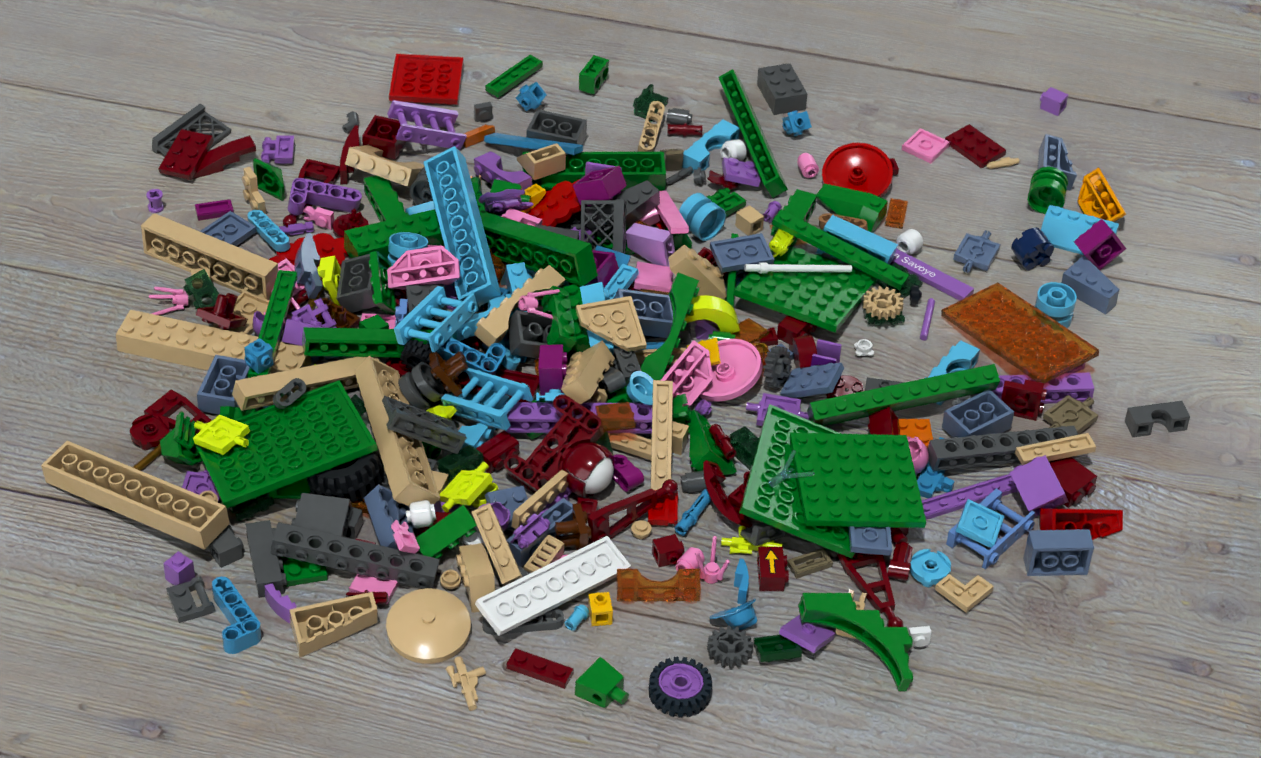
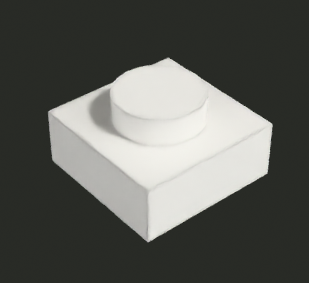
[908,626,931,647]

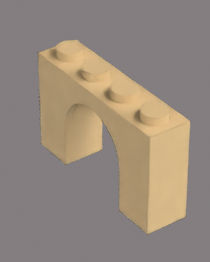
[345,145,424,187]

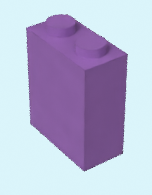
[1009,455,1068,518]

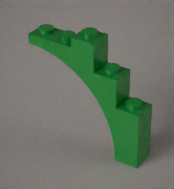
[798,593,913,691]

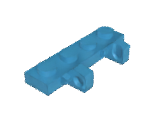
[917,437,954,498]

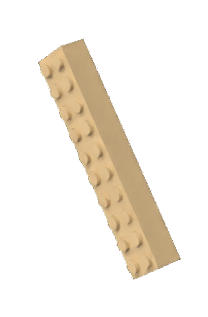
[116,310,312,374]
[354,356,440,506]
[41,441,230,550]

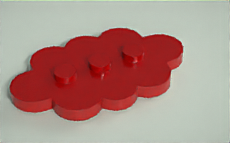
[526,179,581,227]
[269,233,349,268]

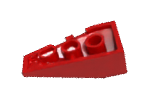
[1040,508,1123,540]

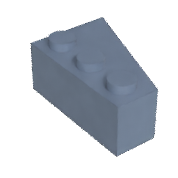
[1038,134,1077,191]
[1061,255,1120,315]
[364,484,413,550]

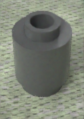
[667,108,692,125]
[680,470,707,493]

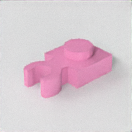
[303,206,334,230]
[391,520,420,554]

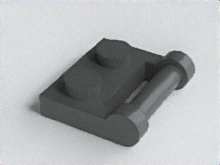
[166,576,215,623]

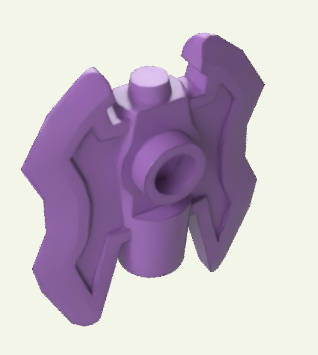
[478,189,533,214]

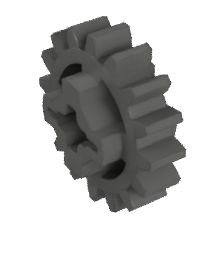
[763,346,792,388]
[707,625,753,667]

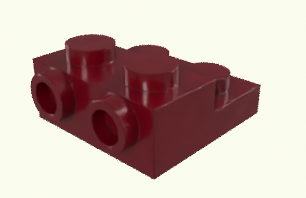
[1001,379,1047,421]

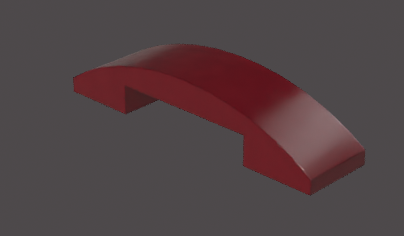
[703,460,752,528]

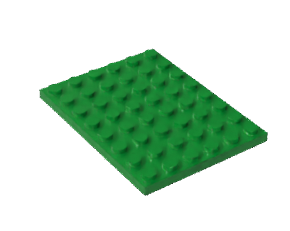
[194,380,378,509]
[739,404,855,558]

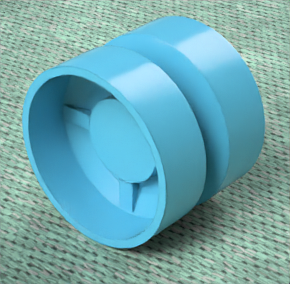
[679,193,726,241]
[387,232,428,266]
[1033,282,1077,332]

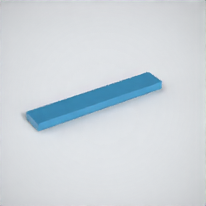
[484,133,583,155]

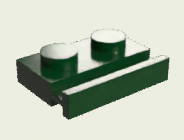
[753,635,802,662]

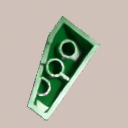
[816,184,888,233]
[689,410,737,475]

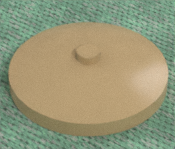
[386,588,471,664]

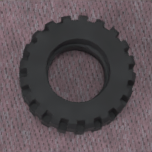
[307,450,384,503]

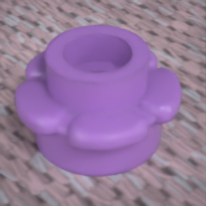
[694,399,712,417]

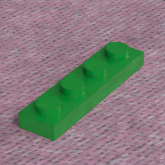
[485,55,543,98]

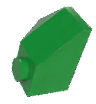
[253,158,285,201]
[160,428,202,466]

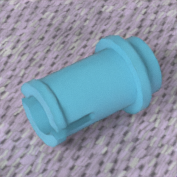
[564,605,589,631]

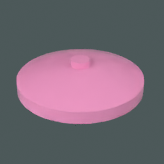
[699,339,763,402]

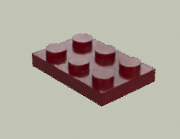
[945,124,1006,169]
[158,129,214,180]

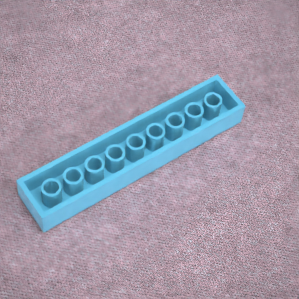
[424,146,501,307]

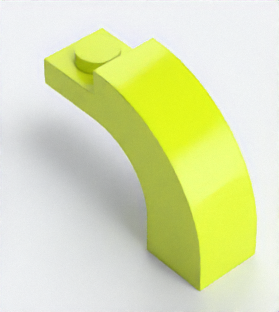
[684,295,740,333]

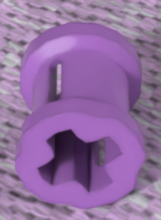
[146,189,164,213]

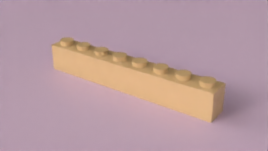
[232,357,380,411]

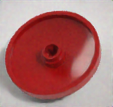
[822,143,893,198]

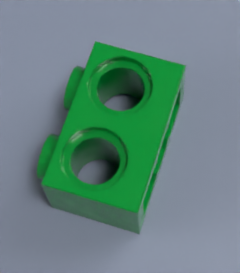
[579,55,609,94]

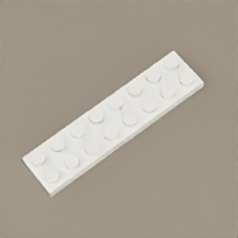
[475,536,631,636]

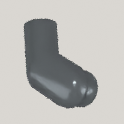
[342,111,359,133]

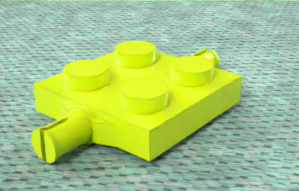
[193,415,250,455]
[439,462,493,512]

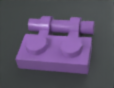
[261,136,294,164]
[292,298,337,328]

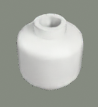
[721,139,747,161]
[896,229,923,255]
[406,500,436,529]

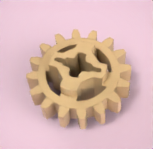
[863,286,904,320]

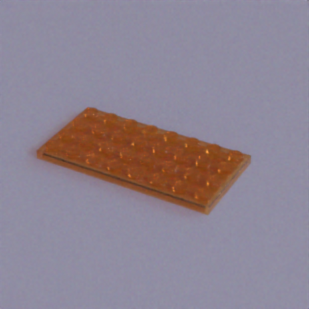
[941,282,1099,384]

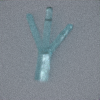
[768,450,815,487]

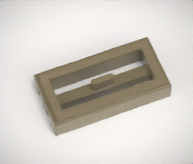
[787,548,833,579]

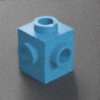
[516,82,547,111]
[782,110,812,136]
[244,338,274,374]

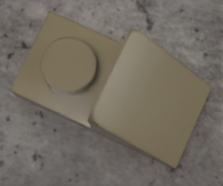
[660,148,684,171]

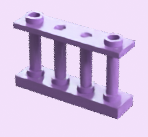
[387,100,467,150]

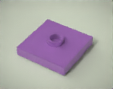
[779,614,836,653]

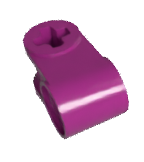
[612,454,644,492]

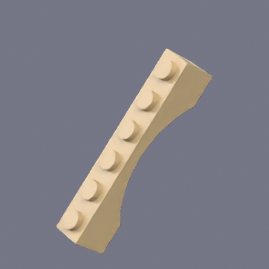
[474,265,566,347]

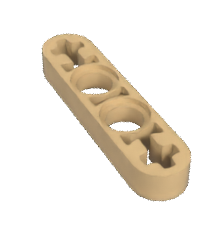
[638,101,665,152]

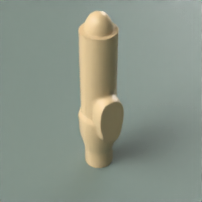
[987,157,1020,169]

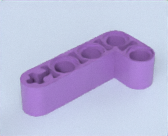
[288,178,362,215]

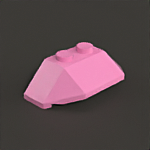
[387,245,460,290]
[660,340,713,407]

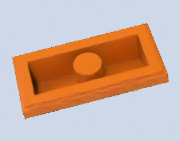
[463,125,495,148]

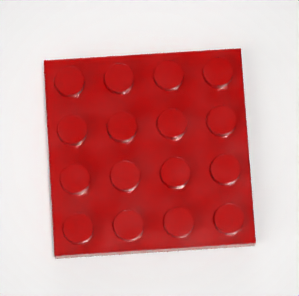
[389,54,463,105]

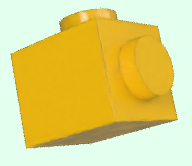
[588,592,613,626]

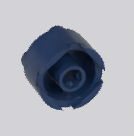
[1011,227,1054,270]

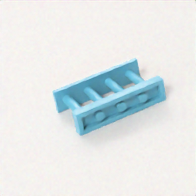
[394,286,478,352]
[441,368,533,431]

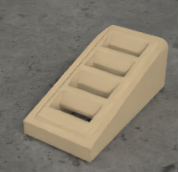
[524,535,564,573]

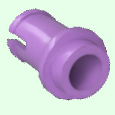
[763,201,782,223]

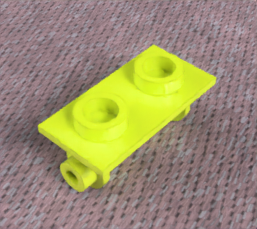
[769,229,794,257]

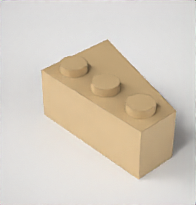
[668,245,726,299]
[456,543,495,613]

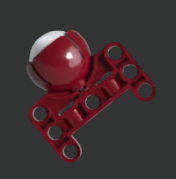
[504,394,615,498]

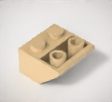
[517,143,566,180]

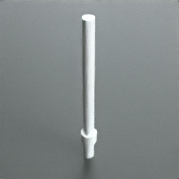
[744,262,852,274]

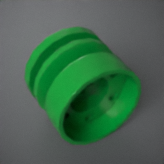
[1027,167,1068,214]

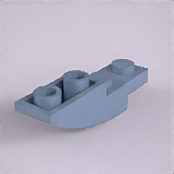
[294,233,323,299]

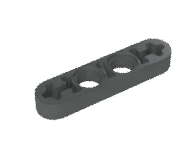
[483,609,564,635]

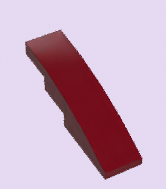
[340,125,360,185]
[192,136,256,179]

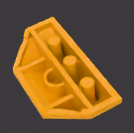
[1078,167,1126,222]

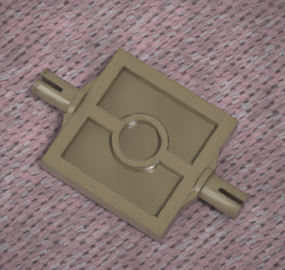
[1043,395,1098,434]

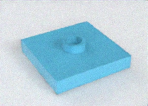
[955,499,1004,548]

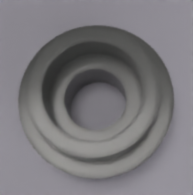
[693,167,706,185]

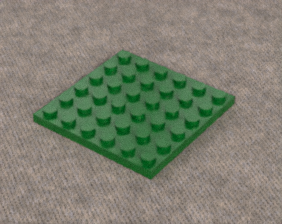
[733,245,877,333]
[789,433,927,528]

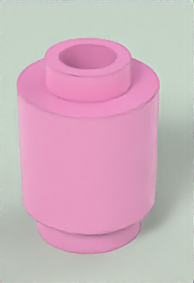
[797,153,819,178]
[676,547,705,577]

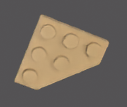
[575,296,647,352]

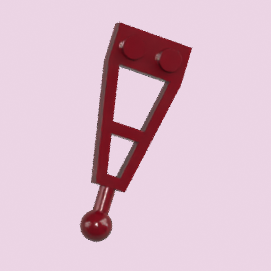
[283,159,340,227]
[144,389,212,435]
[588,479,678,544]
[837,553,904,627]

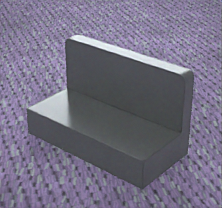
[740,522,786,546]

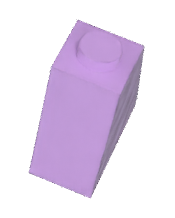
[626,223,675,267]

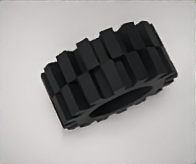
[400,340,432,371]

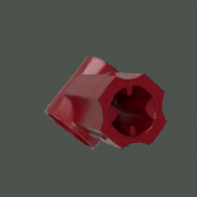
[888,542,913,581]

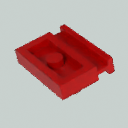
[648,490,678,526]

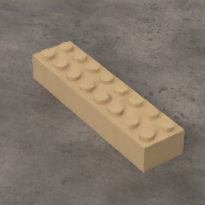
[141,213,278,300]

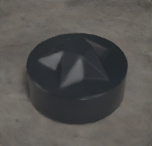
[909,286,922,304]

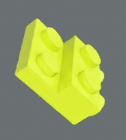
[317,255,341,306]

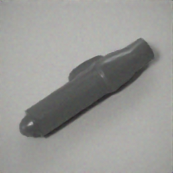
[665,166,693,185]

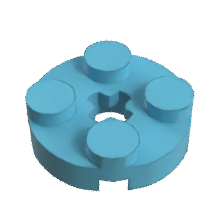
[910,549,951,587]

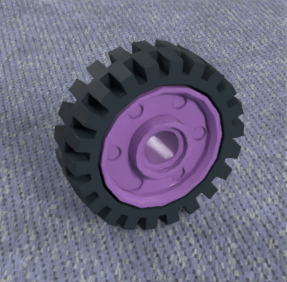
[649,657,712,718]

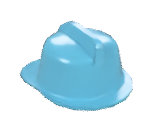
[626,371,653,405]

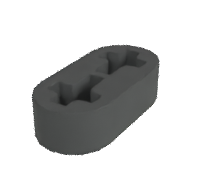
[273,378,306,409]

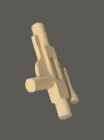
[446,656,486,711]

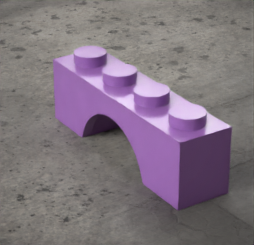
[474,151,532,190]

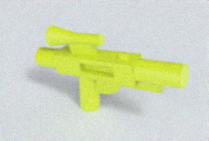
[721,526,782,554]

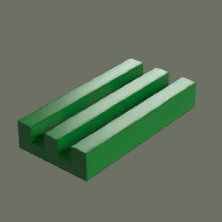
[174,411,196,450]

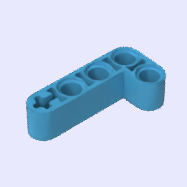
[427,337,506,375]
[212,577,261,654]

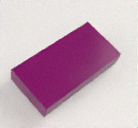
[195,199,234,221]

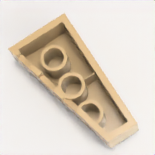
[561,340,615,404]
[289,592,377,658]

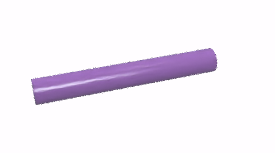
[920,298,935,340]

